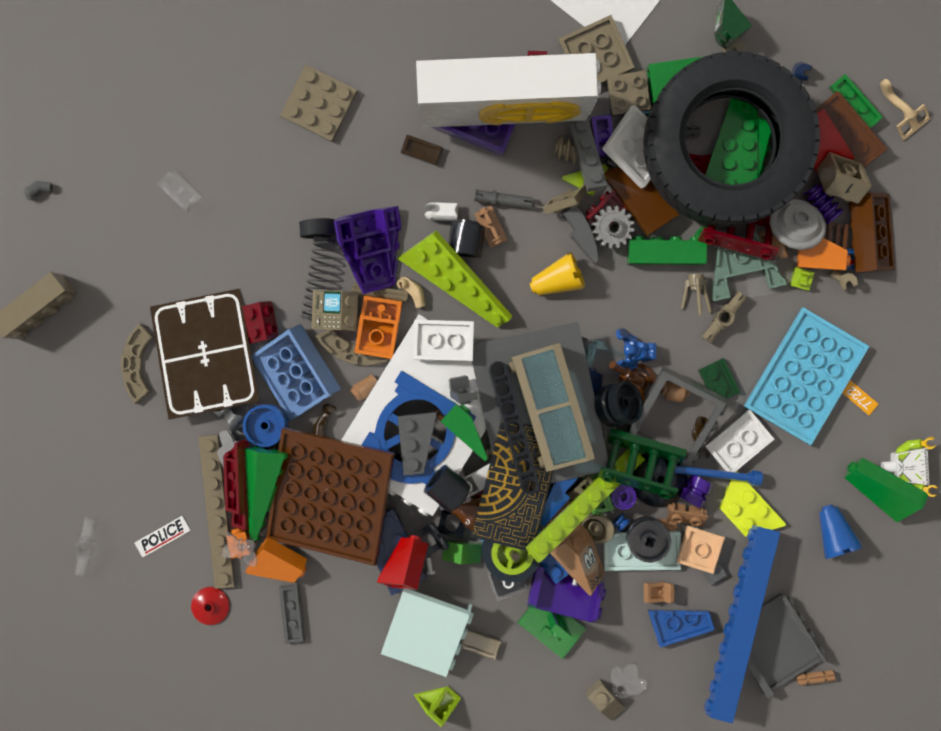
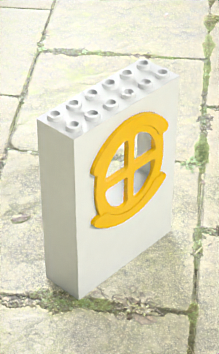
[416,53,601,128]

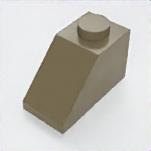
[586,679,625,721]

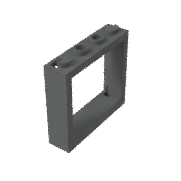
[627,366,727,467]

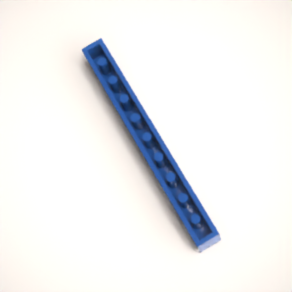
[704,525,780,724]

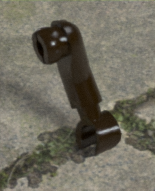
[313,404,336,436]
[692,416,710,459]

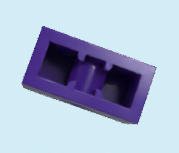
[590,114,613,158]

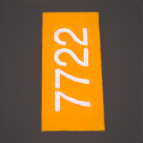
[842,380,879,415]

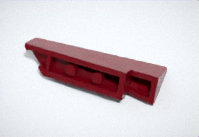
[223,440,249,531]

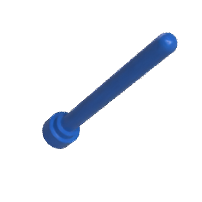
[675,465,763,486]

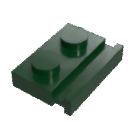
[698,358,740,399]

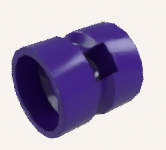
[679,475,714,509]
[610,484,637,510]

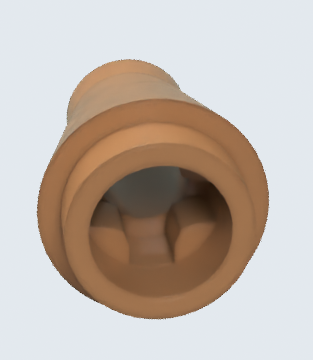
[350,374,377,402]

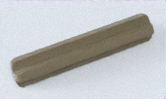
[352,283,409,302]

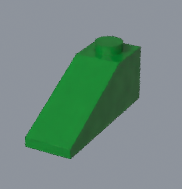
[440,403,488,461]

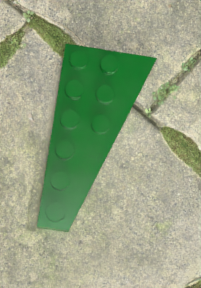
[705,99,758,185]

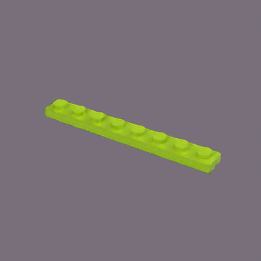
[525,449,645,563]

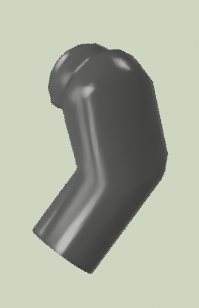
[24,181,53,200]

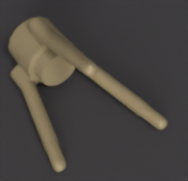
[681,274,712,316]

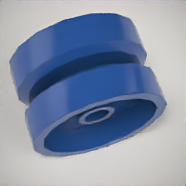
[242,404,289,447]

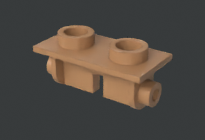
[474,206,507,248]
[666,503,708,526]

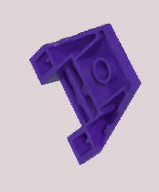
[334,206,401,294]

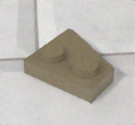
[543,183,587,214]

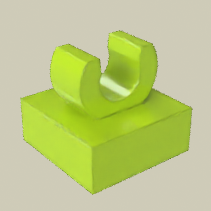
[789,267,814,291]

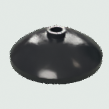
[632,453,687,507]

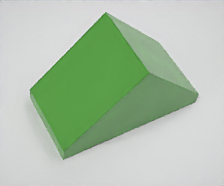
[442,541,482,564]

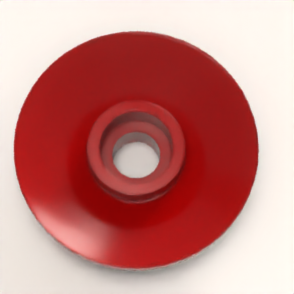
[191,587,230,625]

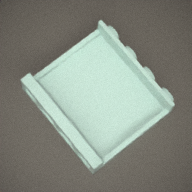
[381,589,474,677]

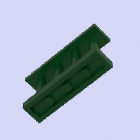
[598,428,687,499]

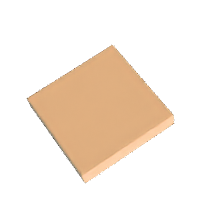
[676,525,725,574]

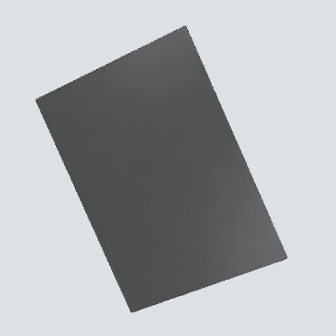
[472,322,608,483]

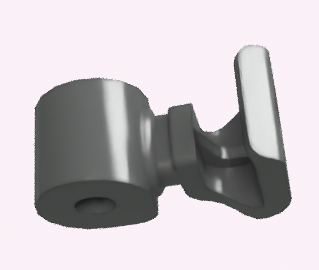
[213,407,245,431]

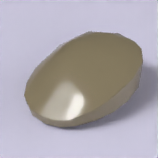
[582,514,615,543]

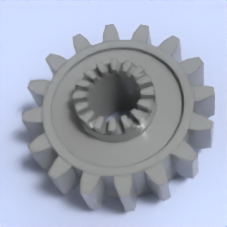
[591,206,635,248]

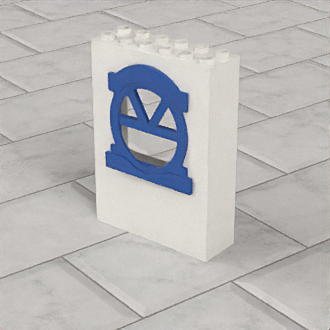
[342,315,487,516]

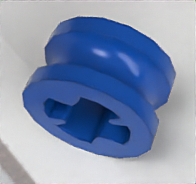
[612,513,630,532]

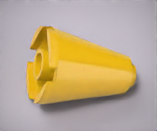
[530,252,585,296]

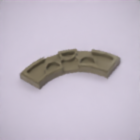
[121,323,154,404]
[316,330,391,365]

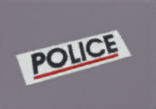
[135,516,191,558]

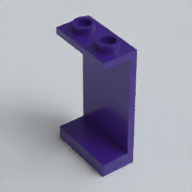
[527,566,606,623]

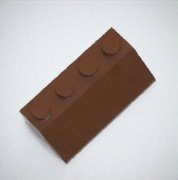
[849,192,895,273]

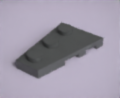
[398,412,437,475]

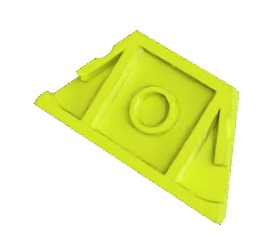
[719,471,786,537]

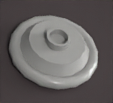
[769,199,826,250]

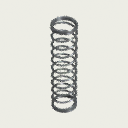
[300,236,334,320]

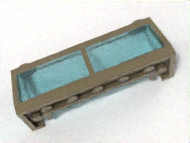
[508,343,595,472]

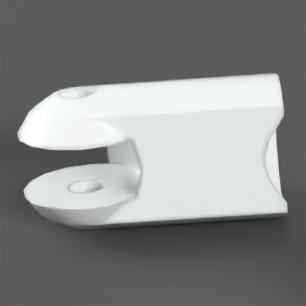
[424,202,458,221]

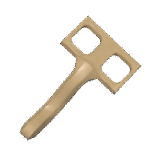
[880,79,930,141]

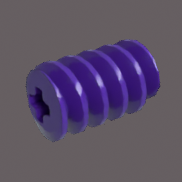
[802,183,843,225]

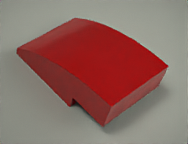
[814,109,855,176]

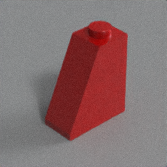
[377,535,428,590]

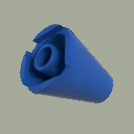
[819,504,863,559]

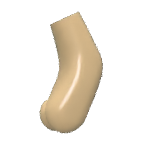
[397,277,425,308]

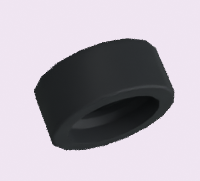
[299,218,336,239]

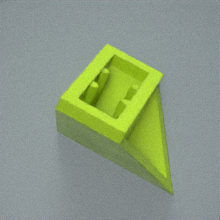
[413,686,461,727]

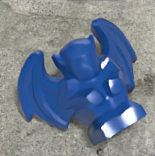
[616,328,657,376]

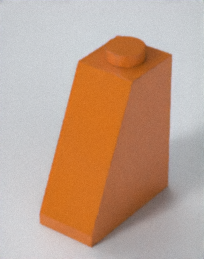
[796,238,851,270]
[245,537,307,583]

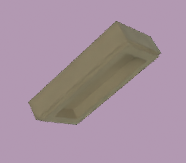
[460,629,501,660]

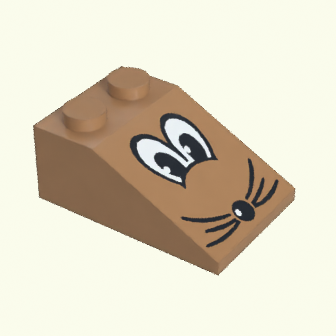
[550,524,605,596]

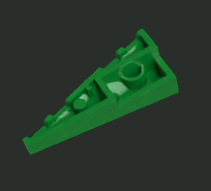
[244,446,288,541]

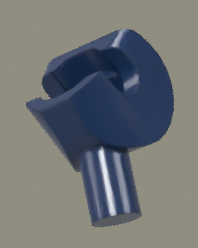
[791,62,812,81]

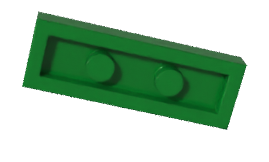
[829,74,883,128]

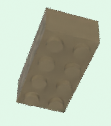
[0,272,77,339]

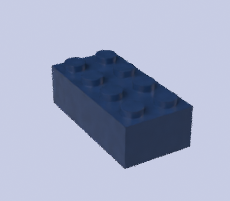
[377,507,427,596]

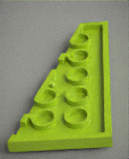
[398,230,512,327]

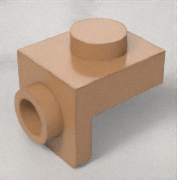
[644,581,675,603]

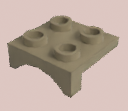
[606,70,651,116]

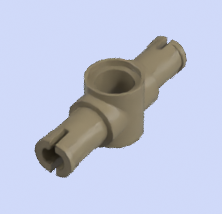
[701,291,747,344]

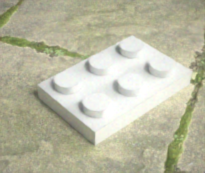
[413,320,474,361]
[705,409,774,472]

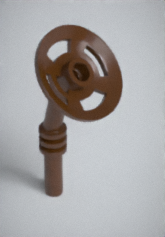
[609,361,656,400]

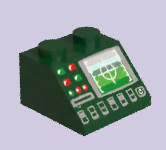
[714,0,752,49]

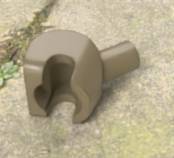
[830,270,859,290]

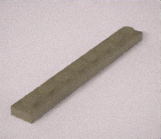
[198,434,235,589]

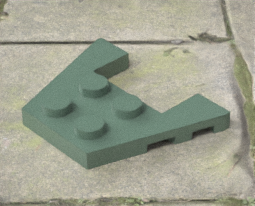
[712,233,787,302]

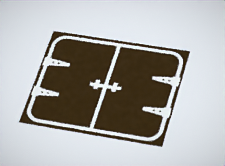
[150,289,259,420]

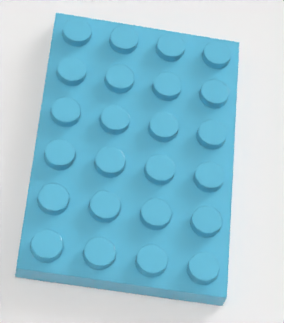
[744,307,870,445]

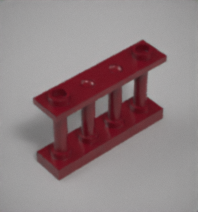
[698,215,779,261]

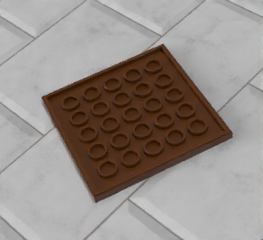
[266,427,395,566]

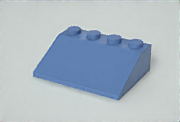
[251,324,341,421]

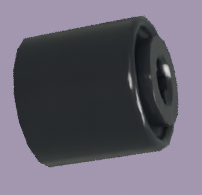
[448,220,485,258]
[424,465,471,512]

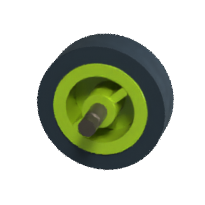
[482,541,540,582]

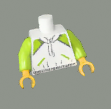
[881,436,938,497]

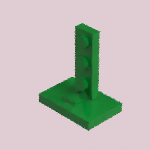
[517,607,586,659]

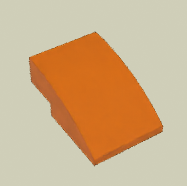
[354,295,403,359]

